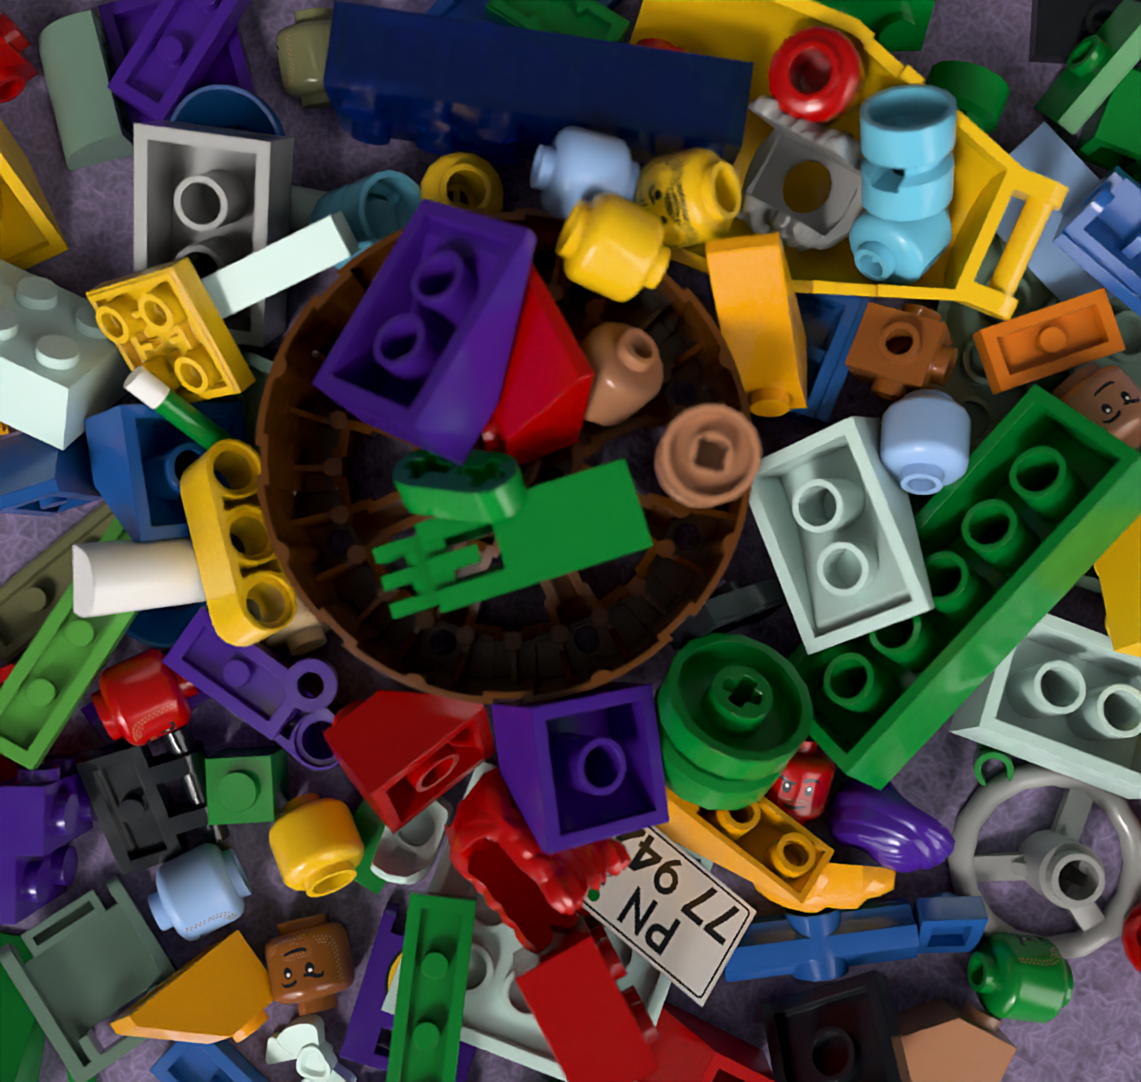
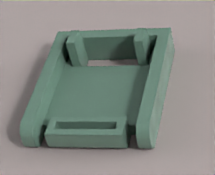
[0,874,177,1082]

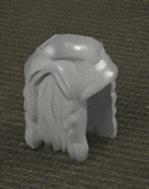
[735,94,865,253]

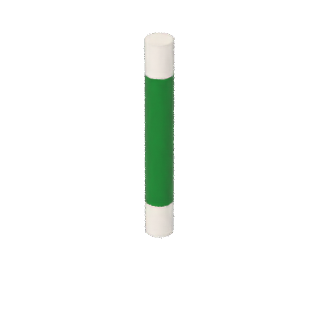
[123,366,297,496]

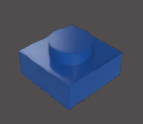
[912,892,988,954]

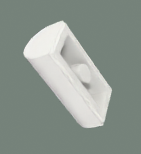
[73,537,206,618]

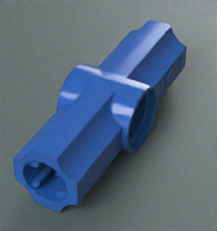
[723,897,919,982]

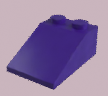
[312,199,536,466]

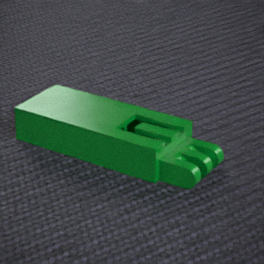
[372,458,653,619]

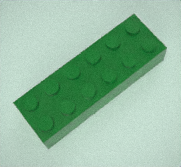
[787,384,1141,791]

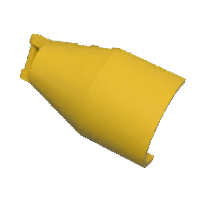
[596,0,1069,321]

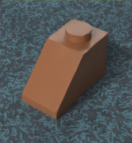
[895,998,1017,1082]

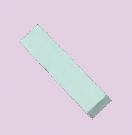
[201,211,361,319]

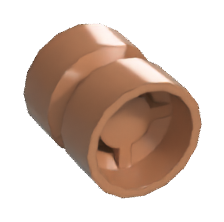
[654,404,761,508]

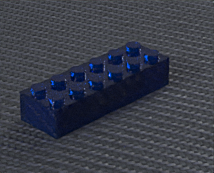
[323,1,754,174]

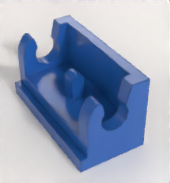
[1052,165,1141,317]
[783,293,876,429]

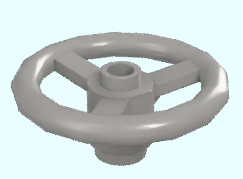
[947,763,1141,960]

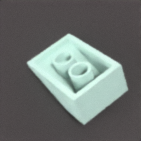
[749,416,935,655]

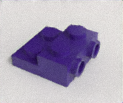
[0,754,98,925]

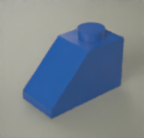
[0,431,103,517]

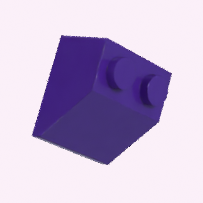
[491,681,670,854]

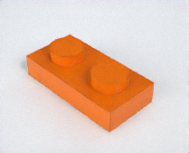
[972,288,1126,395]

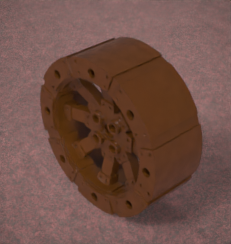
[255,207,752,704]

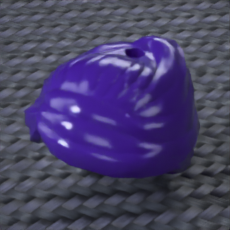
[827,776,955,873]

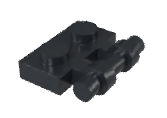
[75,723,230,876]

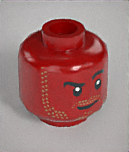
[768,25,866,125]
[91,648,199,746]
[764,735,835,826]

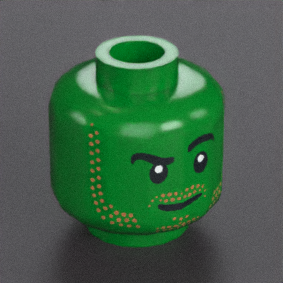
[967,932,1073,1023]

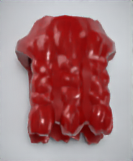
[444,766,631,955]

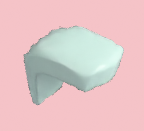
[370,796,453,884]

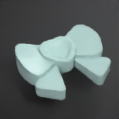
[265,1015,357,1082]

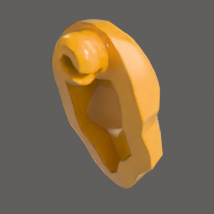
[753,862,896,913]

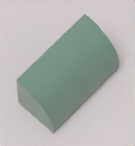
[37,9,134,171]

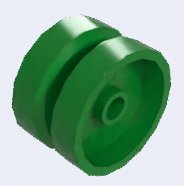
[654,633,813,810]

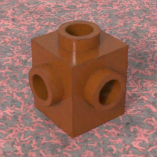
[845,302,958,402]

